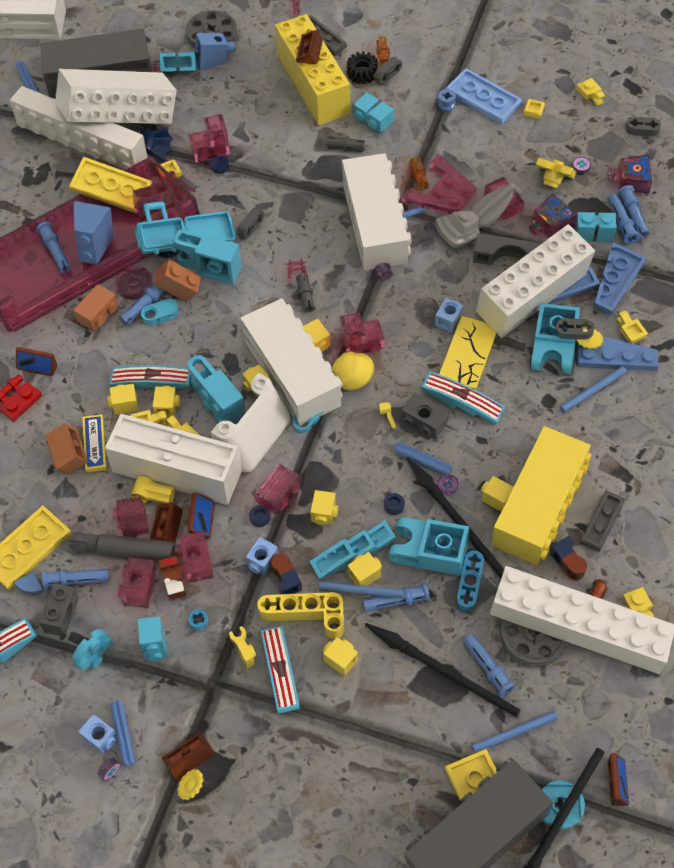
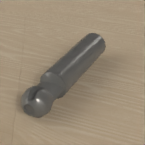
[68,532,175,561]

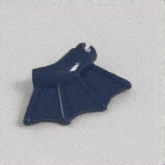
[139,127,173,161]

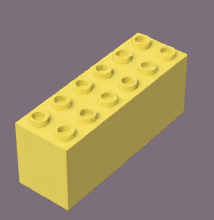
[275,14,351,126]
[491,426,592,566]

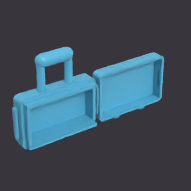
[135,201,236,255]

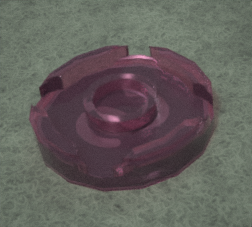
[115,266,154,300]

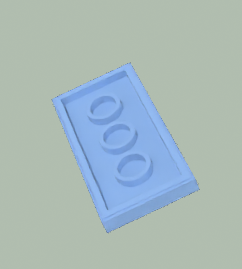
[445,68,523,125]

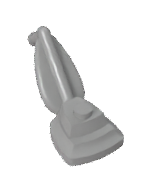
[435,182,524,248]

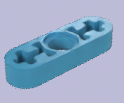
[456,551,484,611]

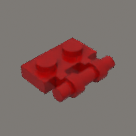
[0,374,42,422]

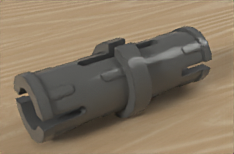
[327,136,365,152]
[296,274,315,312]

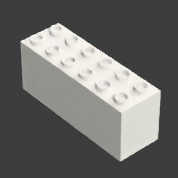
[0,0,66,40]
[55,69,177,124]
[342,153,412,271]
[476,224,595,338]
[240,298,343,427]
[105,414,242,505]

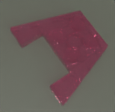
[401,154,477,214]

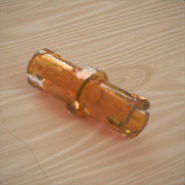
[376,36,390,66]
[410,157,429,190]

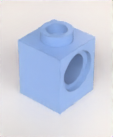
[435,298,463,333]
[246,537,279,575]
[78,714,117,755]

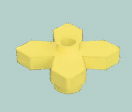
[536,157,577,188]

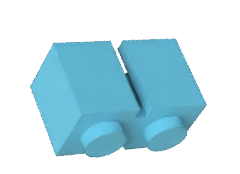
[159,52,197,72]
[353,92,394,134]
[575,212,617,242]
[138,616,167,662]

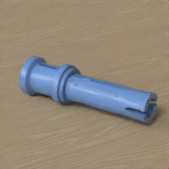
[618,185,650,238]
[607,193,640,245]
[36,222,71,273]
[119,285,166,326]
[42,568,109,590]
[363,583,430,612]
[463,634,516,698]

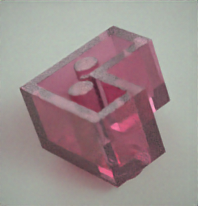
[189,114,230,162]
[340,312,385,353]

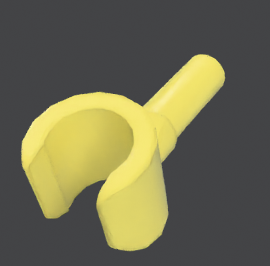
[379,402,397,429]

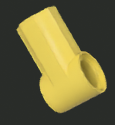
[130,476,175,504]

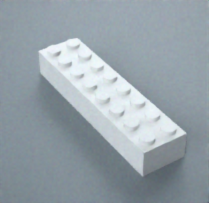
[10,86,148,174]
[490,566,674,675]

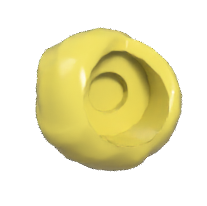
[332,351,374,391]

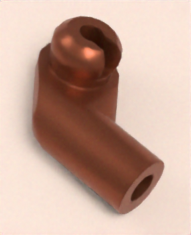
[589,579,607,599]

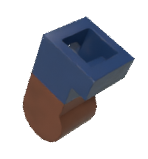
[550,536,587,580]
[271,553,302,594]

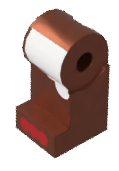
[158,555,187,601]

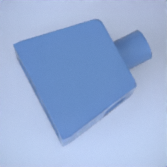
[195,33,236,70]

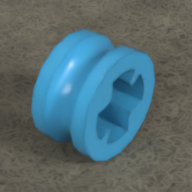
[188,609,209,631]

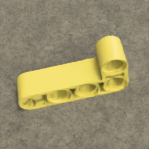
[257,592,344,640]

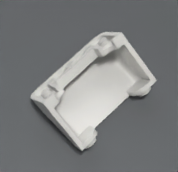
[211,373,291,473]

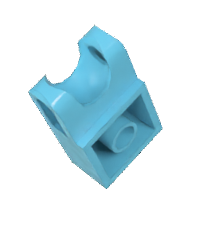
[173,229,242,285]
[531,303,580,375]
[187,355,246,424]
[388,517,469,576]

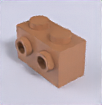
[153,260,201,302]
[73,284,119,332]
[46,423,88,474]

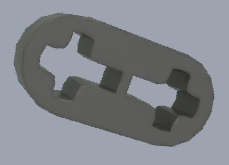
[374,57,403,84]
[625,117,661,136]
[237,207,264,239]
[556,319,594,340]

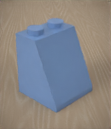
[74,201,114,265]

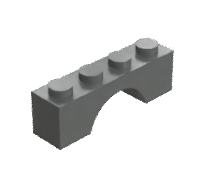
[473,233,542,265]

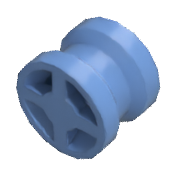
[438,89,456,112]

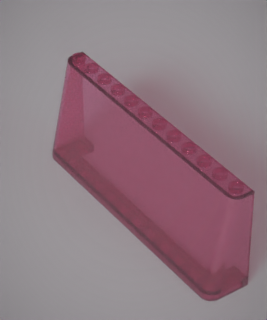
[0,156,200,332]

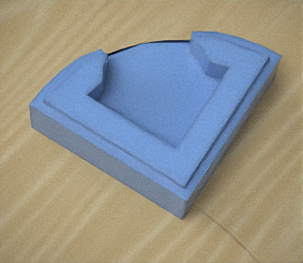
[14,572,43,595]

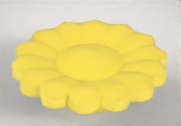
[576,329,603,349]
[177,769,204,800]

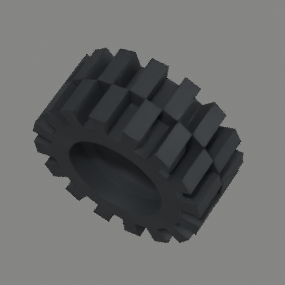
[347,51,378,84]

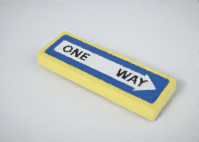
[82,414,107,473]

